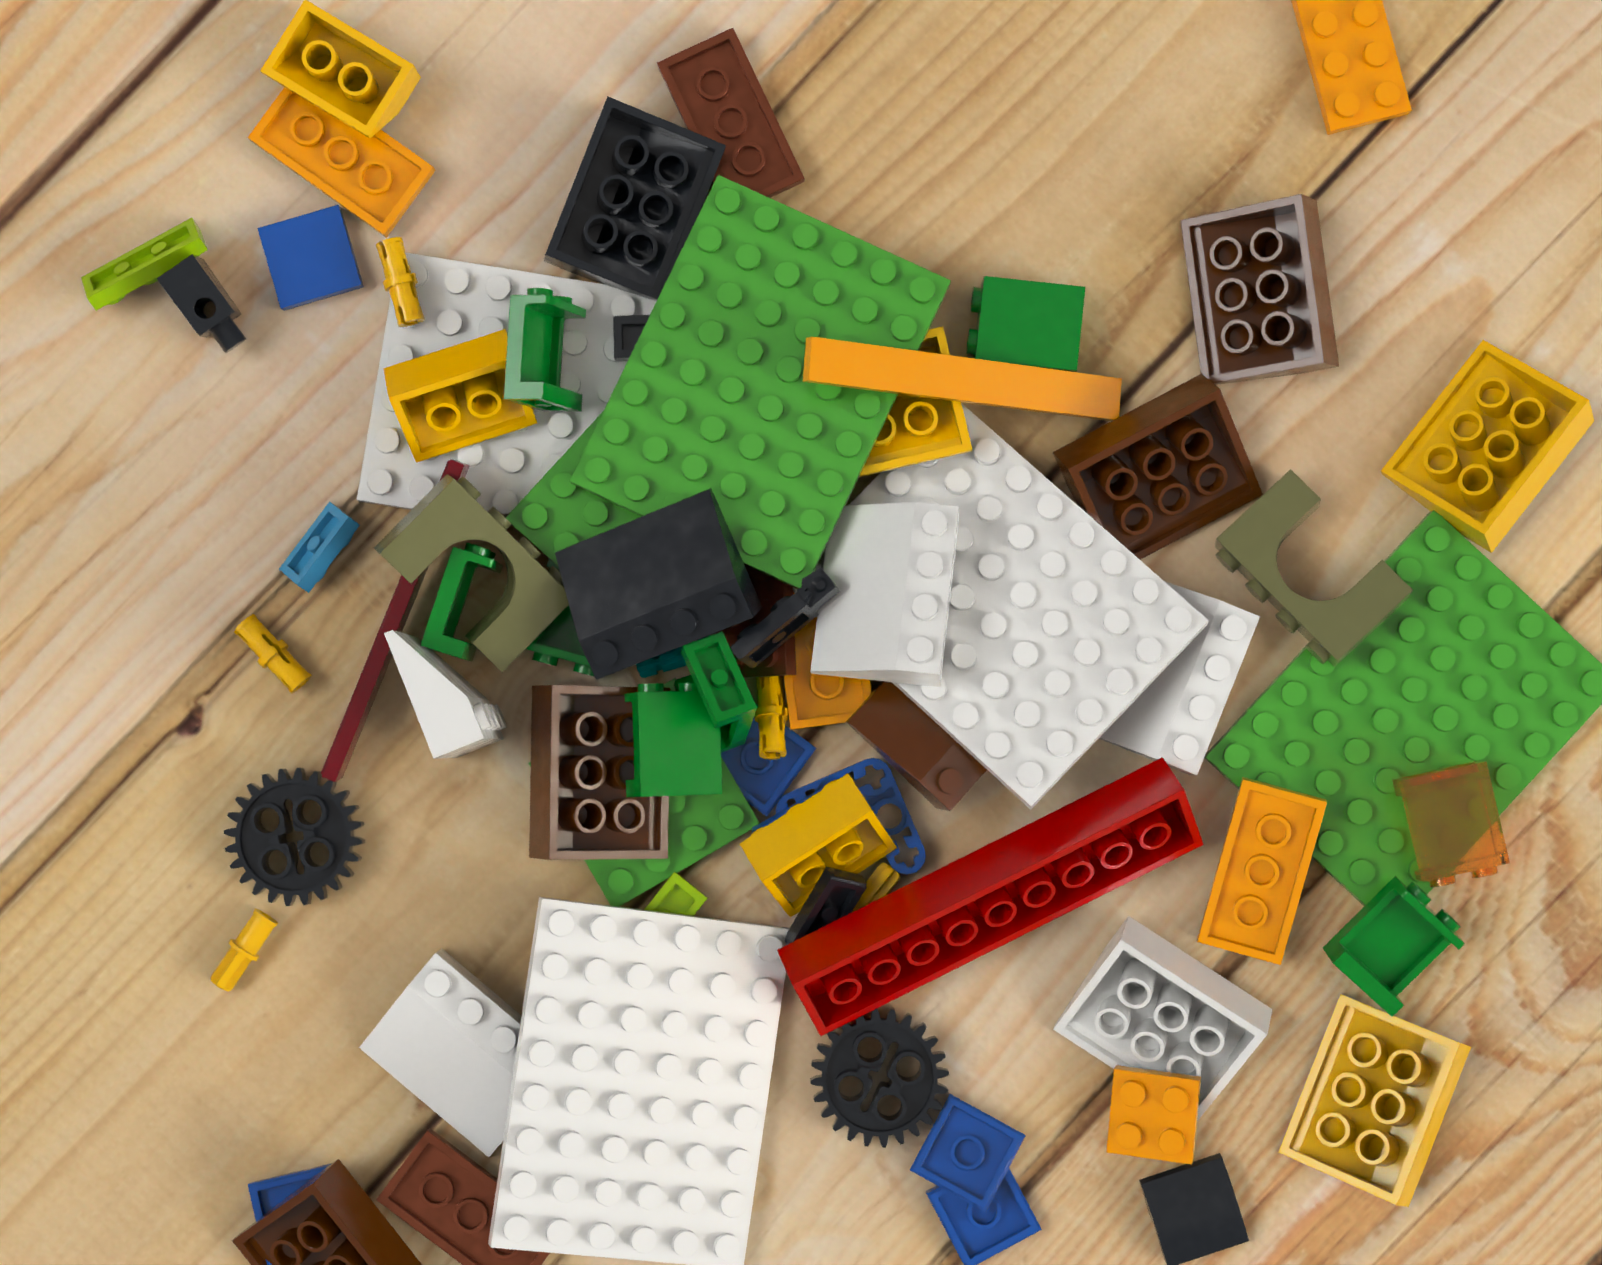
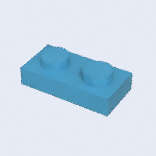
[279,501,360,593]

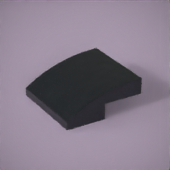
[1139,1153,1249,1265]

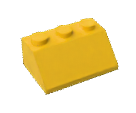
[260,0,421,139]
[383,329,537,463]
[740,773,897,918]

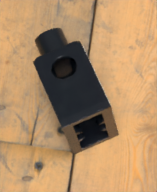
[157,254,246,353]

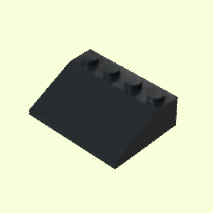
[544,96,726,301]
[555,488,763,680]

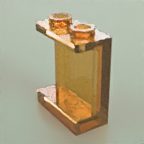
[1392,761,1510,887]

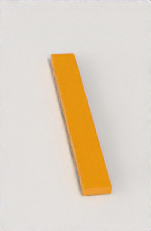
[803,337,1122,421]

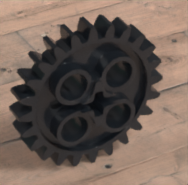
[224,768,365,906]
[810,1007,949,1148]

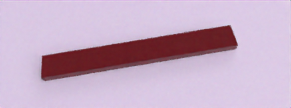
[321,459,470,782]

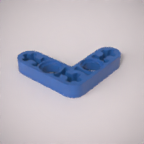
[776,758,926,875]

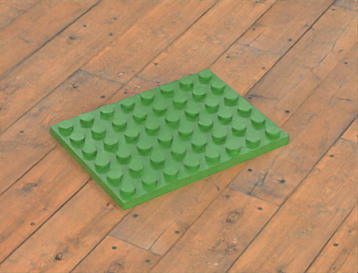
[570,175,951,589]
[1204,510,1602,906]

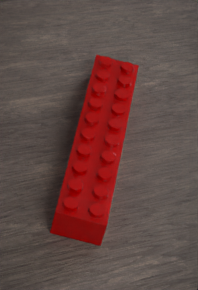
[777,757,1204,1036]

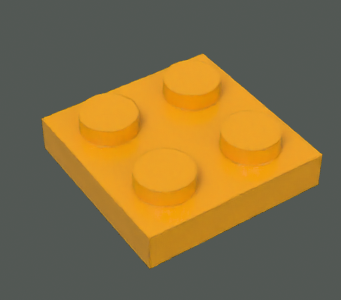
[1106,1065,1201,1165]

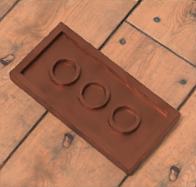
[657,28,805,198]
[376,1128,550,1265]

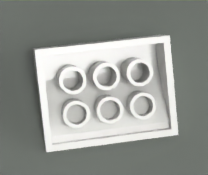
[810,502,959,687]
[1099,581,1260,776]
[384,630,507,759]
[1053,916,1272,1121]
[359,949,522,1157]

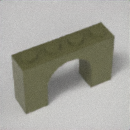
[1215,469,1413,667]
[374,474,569,672]

